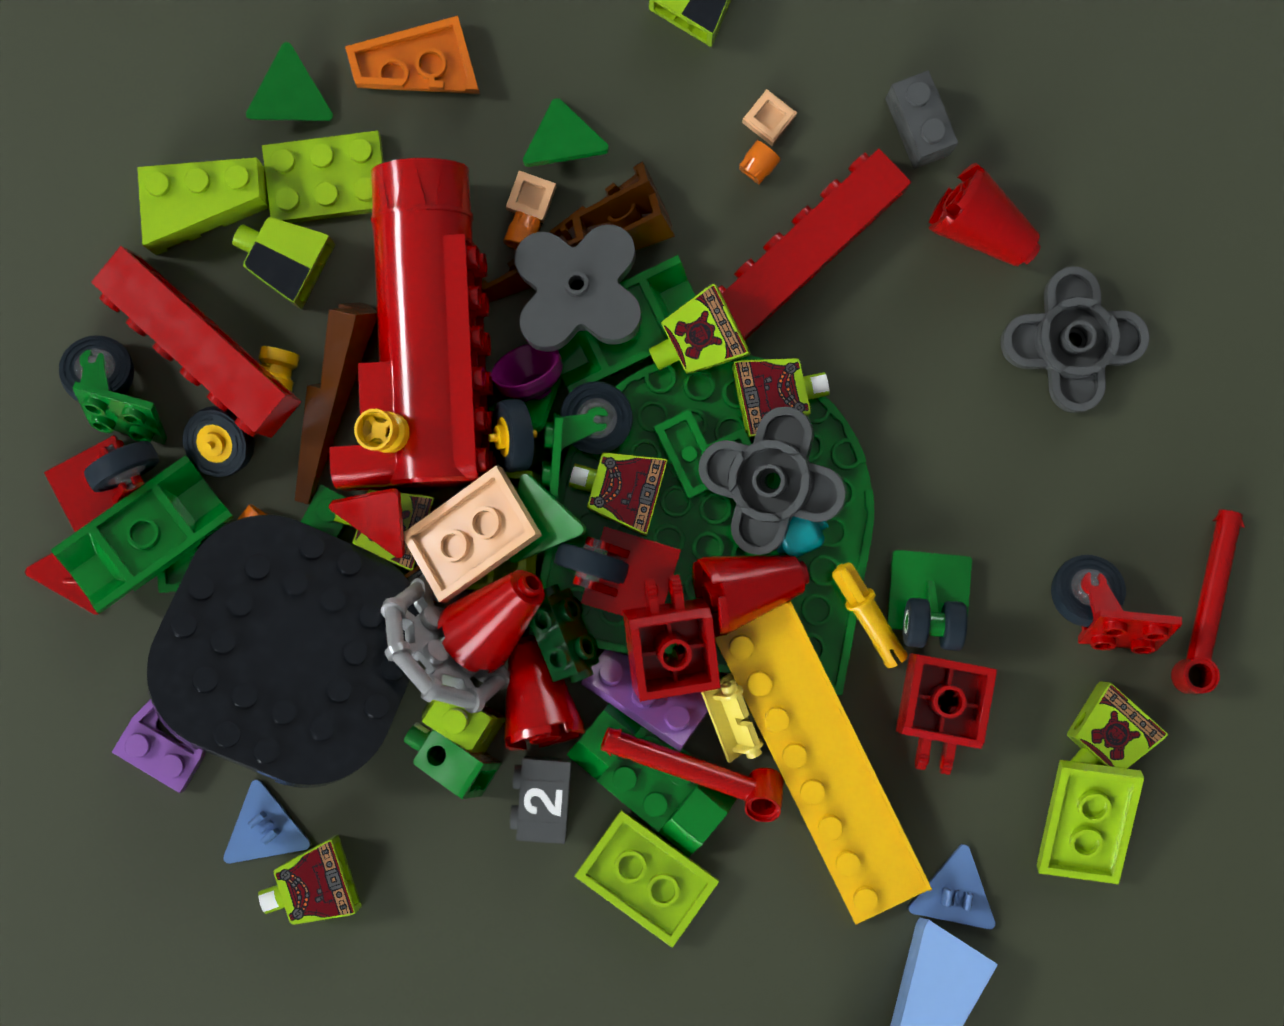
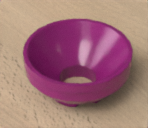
[491,344,563,402]

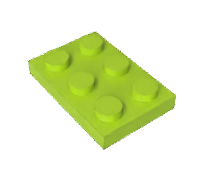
[262,130,384,223]
[1037,760,1144,884]
[574,809,719,948]

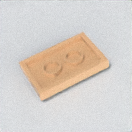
[404,466,542,603]

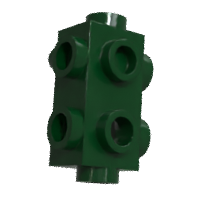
[528,584,600,683]

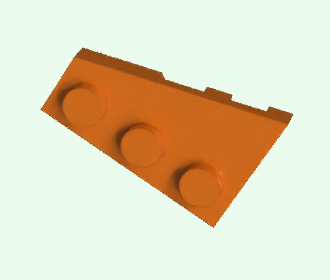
[345,15,480,94]

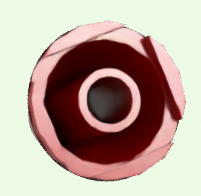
[928,163,1041,266]
[692,555,809,637]
[437,570,545,673]
[505,636,585,750]

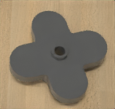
[515,225,642,352]
[1000,266,1149,413]
[699,407,847,555]

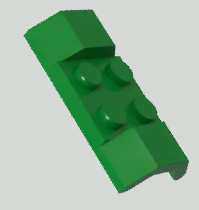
[558,255,696,393]
[51,455,234,614]
[566,703,737,857]

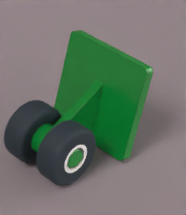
[887,550,972,651]

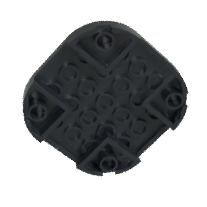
[147,515,419,788]

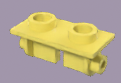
[701,673,763,763]

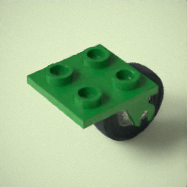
[59,335,167,444]
[541,381,633,500]

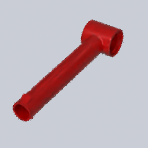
[1171,509,1245,694]
[600,727,784,822]

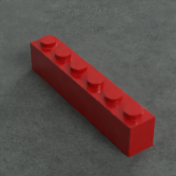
[718,148,911,341]
[91,246,302,438]

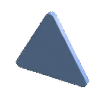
[223,779,311,864]
[908,844,995,929]

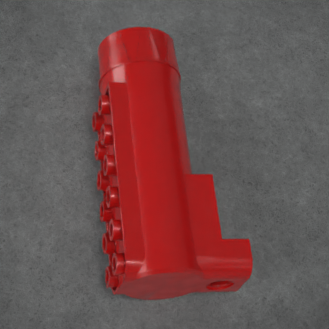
[329,158,497,491]

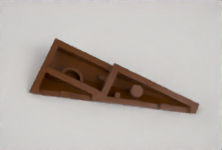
[482,161,675,303]
[295,302,377,504]

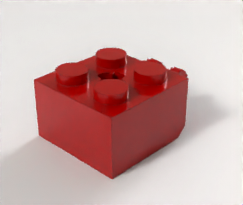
[623,575,721,702]
[896,653,997,775]

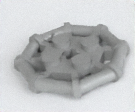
[381,577,510,713]

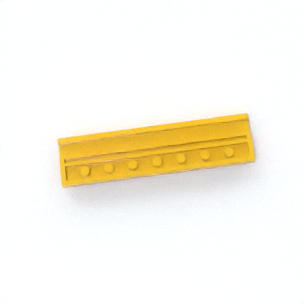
[715,601,932,925]

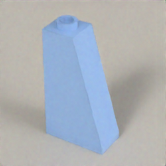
[890,917,998,1026]

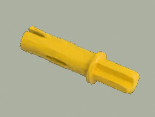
[832,562,908,668]

